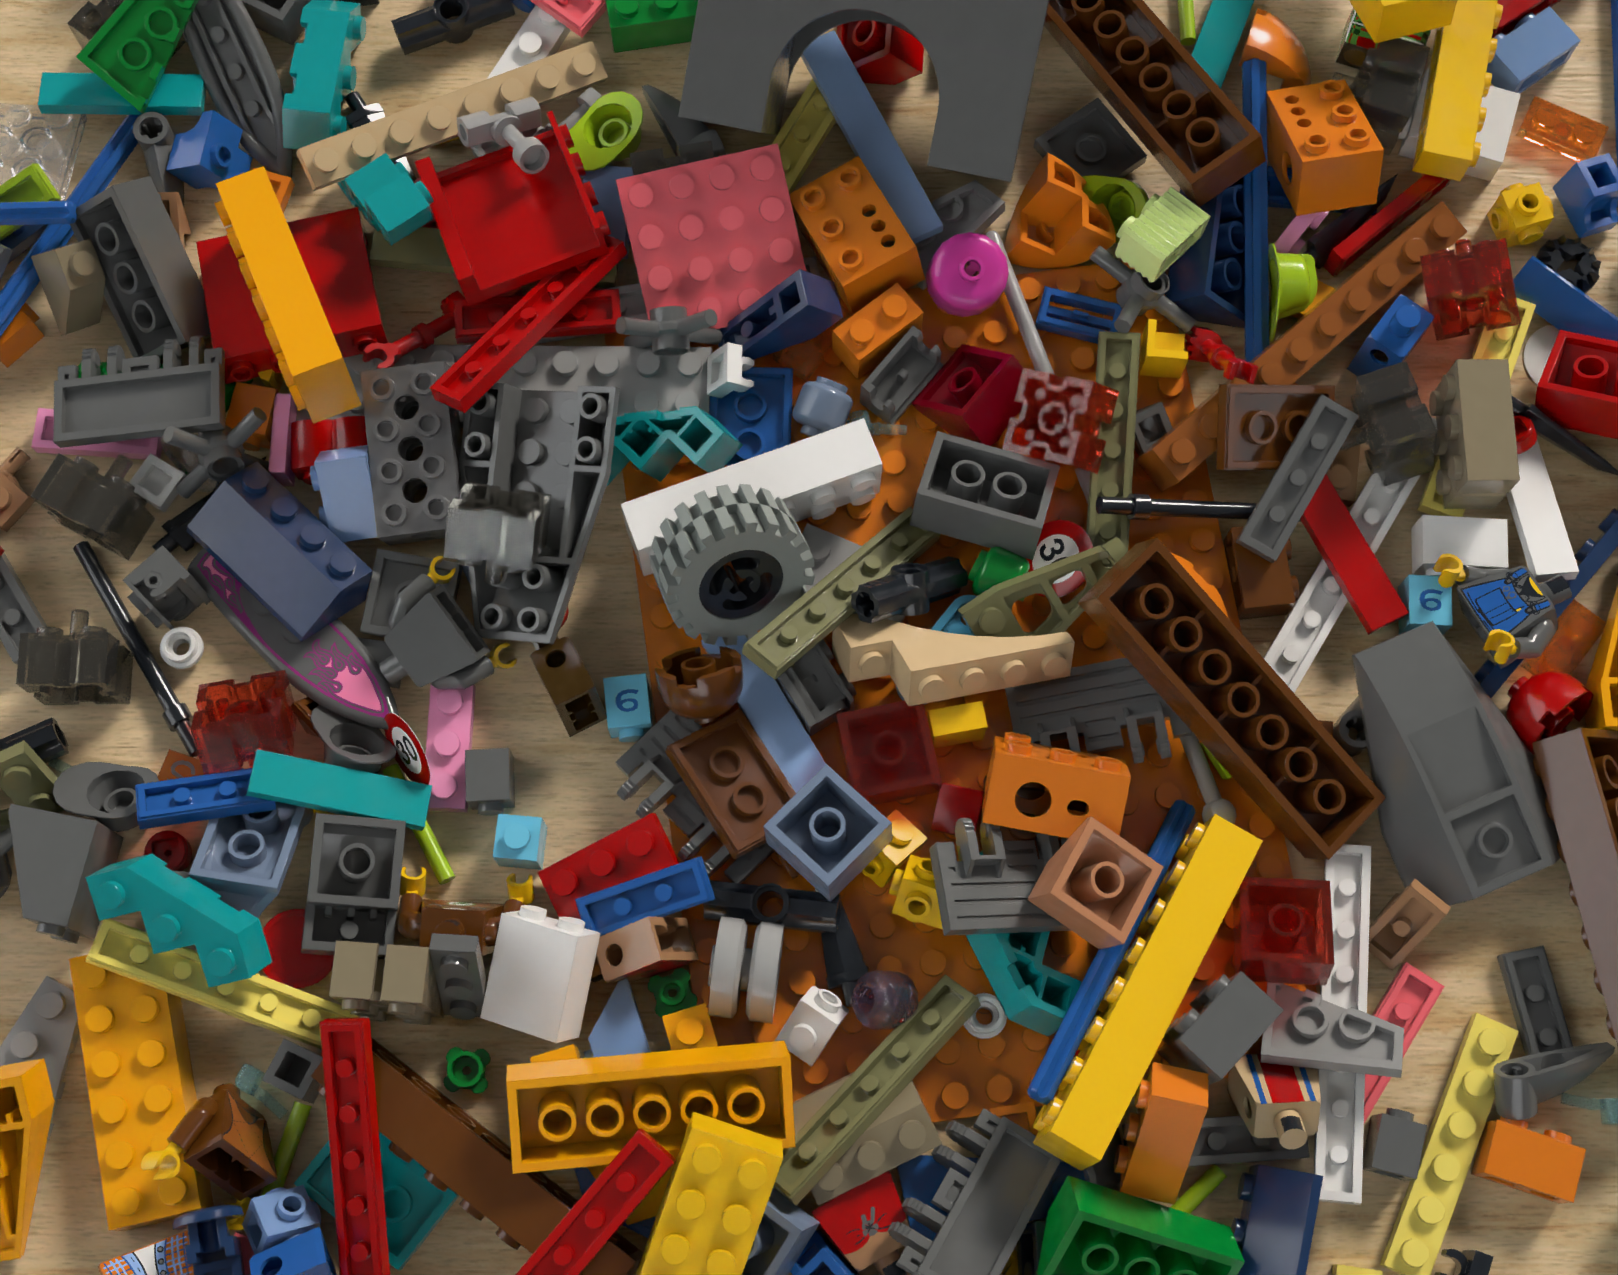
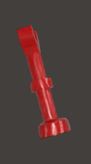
[362,290,465,369]
[1184,325,1258,384]

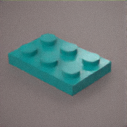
[294,1132,459,1270]

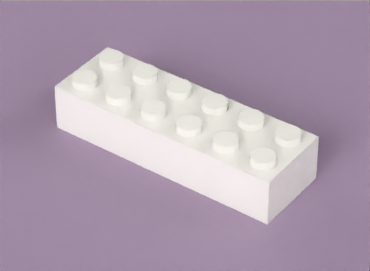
[621,418,883,576]

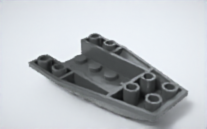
[459,383,620,644]
[1352,621,1560,906]

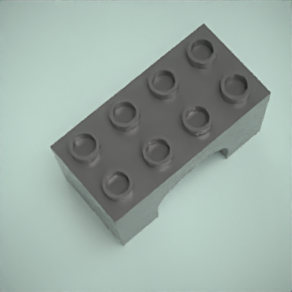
[678,0,1049,182]

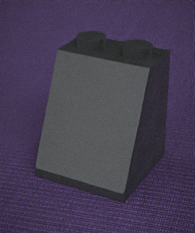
[8,804,124,944]

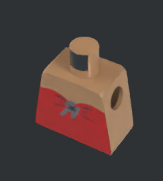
[591,916,699,983]
[811,1171,910,1275]

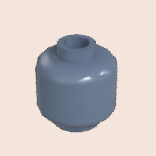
[792,376,853,437]

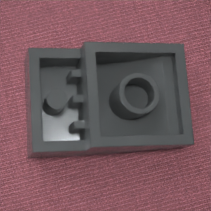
[301,813,406,959]

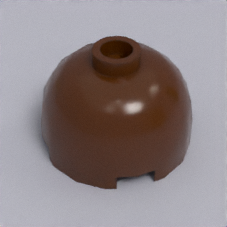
[655,646,743,724]

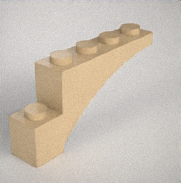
[832,613,1075,706]

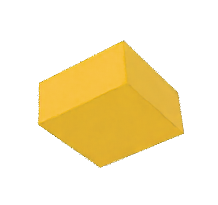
[925,701,988,749]

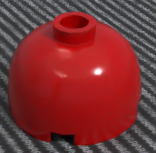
[1505,671,1594,754]

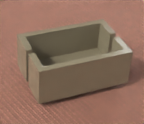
[1429,359,1520,509]
[329,940,444,1025]

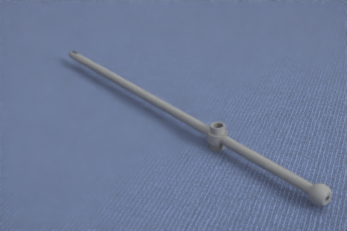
[986,231,1237,824]

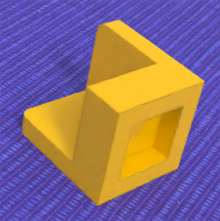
[1139,319,1188,379]

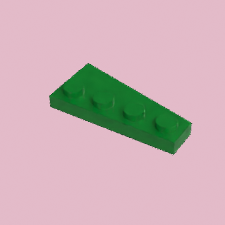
[76,0,199,114]

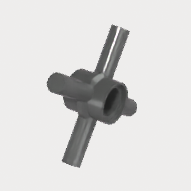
[1089,245,1196,333]
[616,306,722,356]
[163,407,270,498]

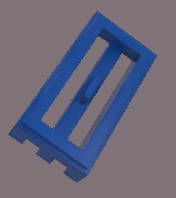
[1035,286,1122,344]

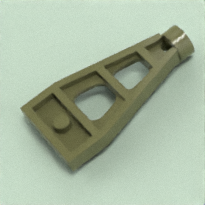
[958,537,1128,637]
[0,740,64,832]

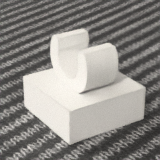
[707,342,754,398]

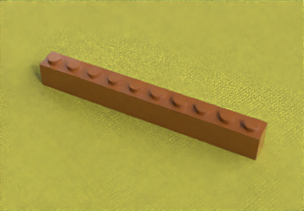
[1136,201,1467,492]

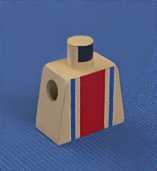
[1227,1054,1321,1149]

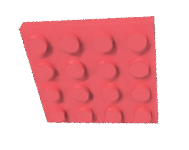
[615,143,806,329]

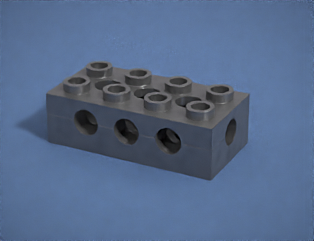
[360,360,466,545]

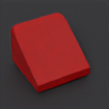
[931,783,984,835]

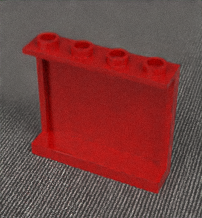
[414,110,611,306]
[196,207,388,384]

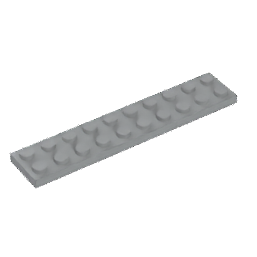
[296,345,713,428]

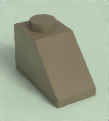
[31,238,106,336]

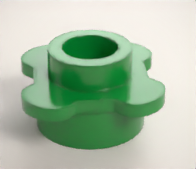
[648,968,698,1018]
[443,1047,491,1094]

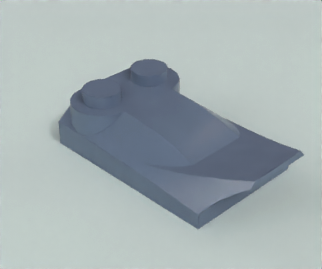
[189,766,313,918]

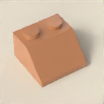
[1027,816,1163,950]

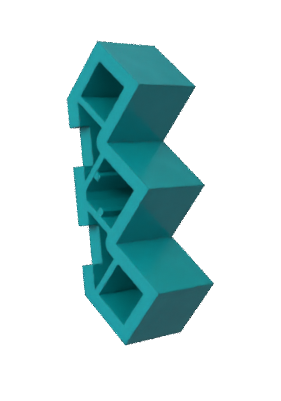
[282,0,366,149]
[337,153,434,246]
[606,406,743,487]
[966,850,1082,1036]
[85,854,273,988]

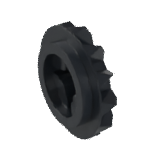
[1536,235,1602,293]

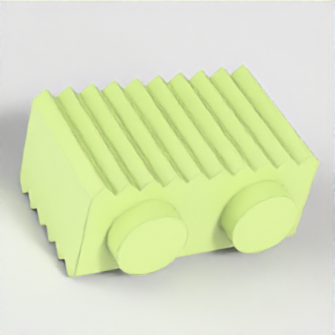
[1115,187,1211,282]

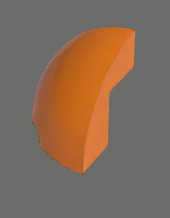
[1239,8,1311,89]
[1004,153,1116,269]

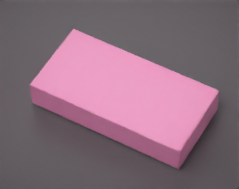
[268,393,297,486]

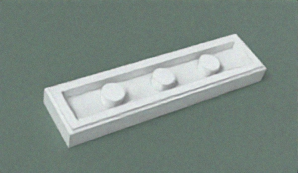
[1506,440,1579,583]

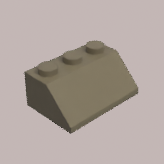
[793,1072,942,1206]

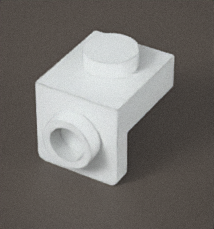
[775,986,849,1067]

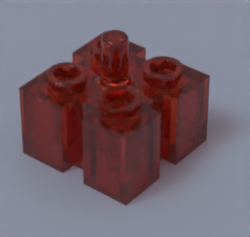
[1420,238,1521,341]
[1002,368,1119,474]
[191,670,297,775]

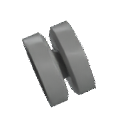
[708,916,784,1024]

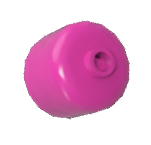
[925,232,1009,317]

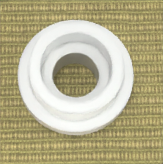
[160,627,204,669]
[963,993,1007,1039]

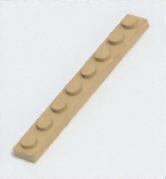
[296,40,608,191]

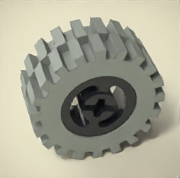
[650,484,815,645]

